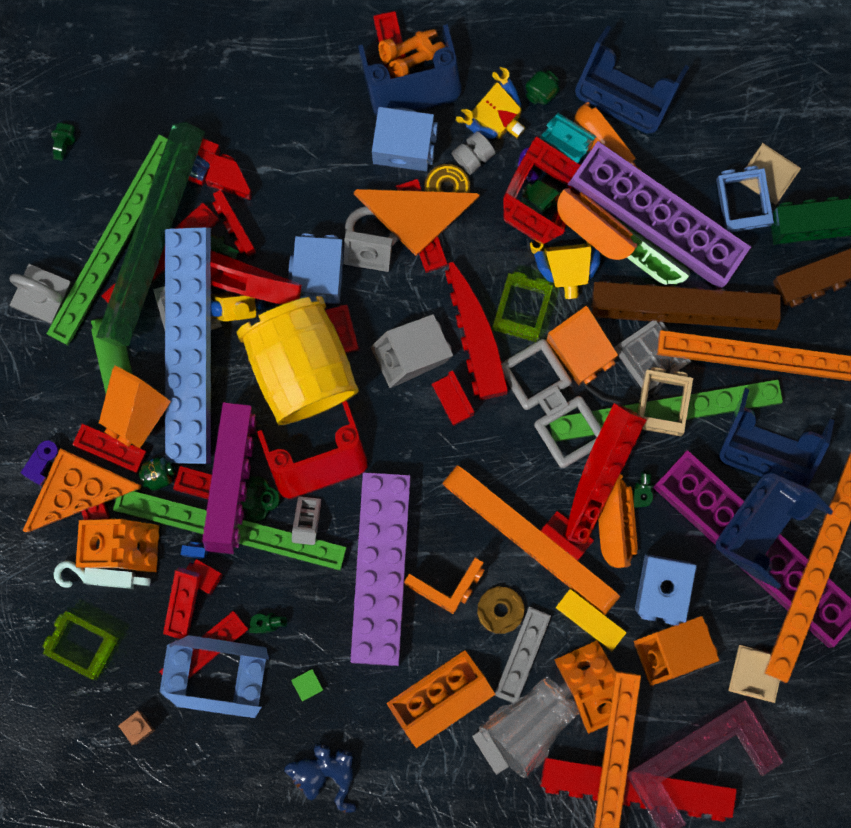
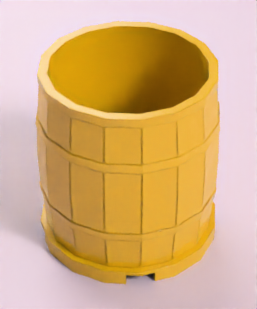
[236,296,359,425]

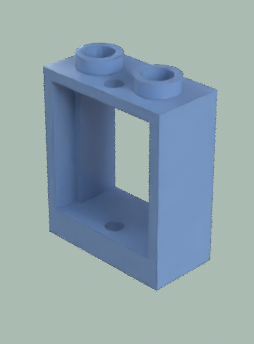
[716,166,774,233]

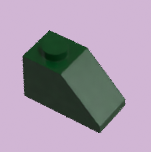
[521,180,559,216]

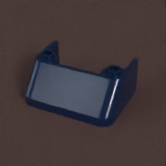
[358,24,461,116]
[575,25,689,133]
[720,388,834,488]
[716,473,834,589]

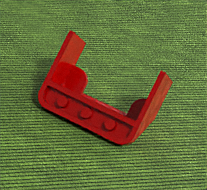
[257,401,368,499]

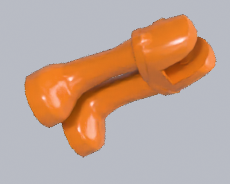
[378,29,445,78]

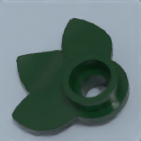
[241,476,280,523]

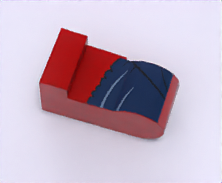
[185,137,221,186]

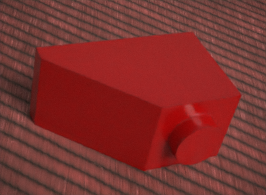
[205,154,252,200]

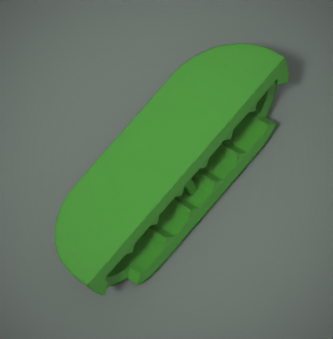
[616,219,690,284]
[91,319,133,393]

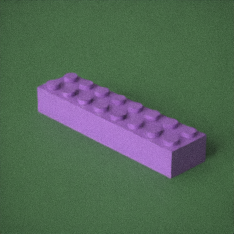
[568,141,751,289]
[350,473,410,666]

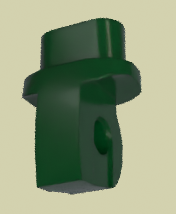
[51,123,75,161]
[211,234,239,259]
[633,471,654,507]
[249,613,287,634]

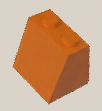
[546,306,618,385]
[99,365,171,448]
[633,616,719,686]

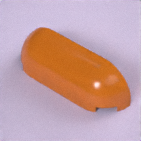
[574,102,641,171]
[557,188,637,260]
[598,474,638,568]

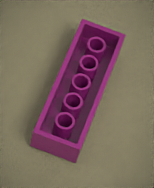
[202,403,257,554]

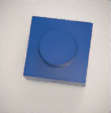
[181,542,208,559]

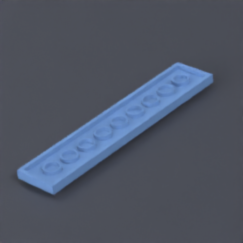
[165,228,211,464]

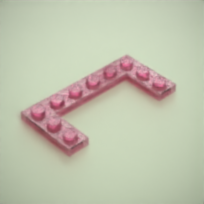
[627,701,783,828]

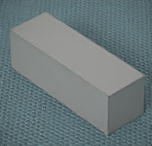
[472,728,509,774]

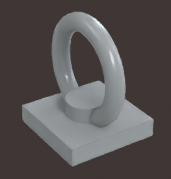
[343,206,398,272]
[9,264,72,324]

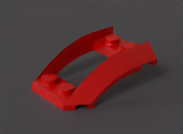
[503,137,581,244]

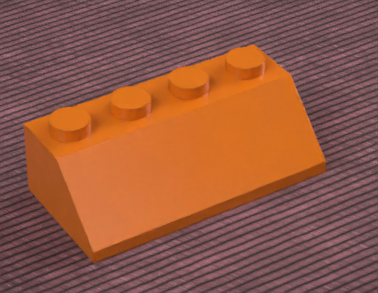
[387,650,495,748]

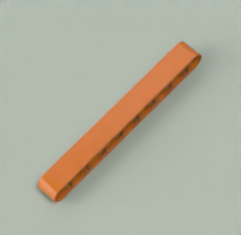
[442,465,620,615]

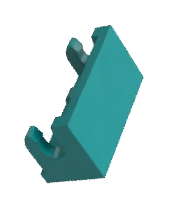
[540,113,596,163]

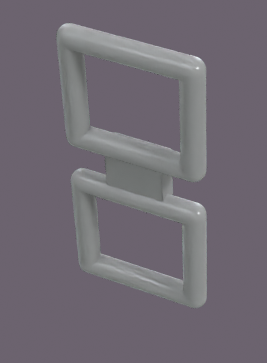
[501,339,602,468]

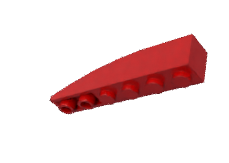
[210,251,302,305]
[445,262,508,401]
[565,403,647,546]

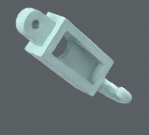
[54,561,151,589]

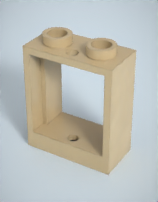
[638,367,693,436]

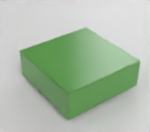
[291,669,323,702]

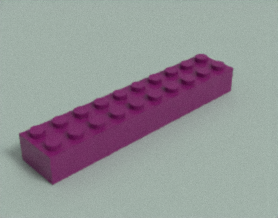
[654,450,851,648]

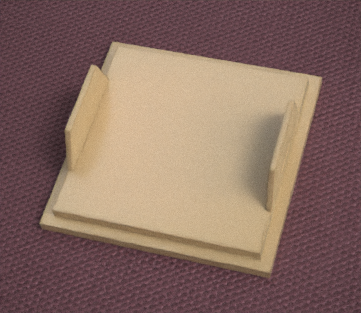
[739,143,801,205]
[728,645,780,703]

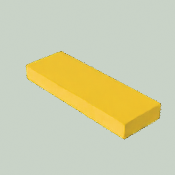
[556,589,627,652]

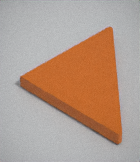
[354,189,480,256]
[23,448,142,533]

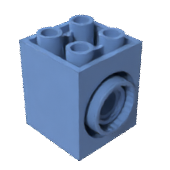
[372,107,438,171]
[288,234,344,304]
[635,554,696,625]

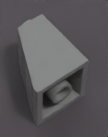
[370,315,453,388]

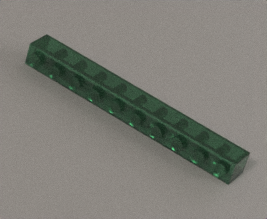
[96,122,205,346]

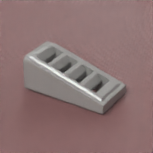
[292,496,322,545]

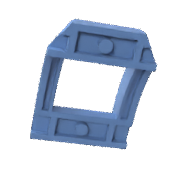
[160,635,269,718]

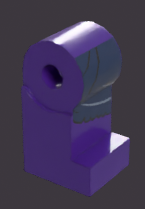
[21,441,59,487]

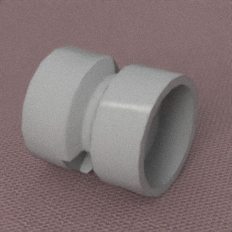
[452,131,496,175]

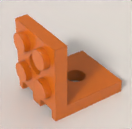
[76,519,159,572]
[404,558,485,614]
[555,640,616,734]

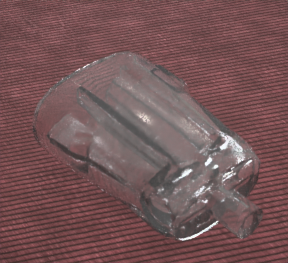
[479,677,579,778]

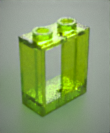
[493,272,553,342]
[42,611,119,680]

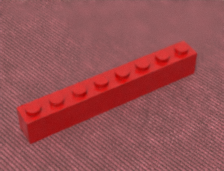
[540,758,736,822]

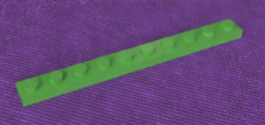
[46,135,180,346]
[549,380,783,442]
[113,491,347,571]

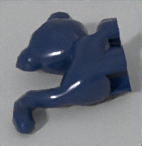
[284,743,356,813]

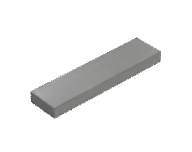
[494,607,551,704]

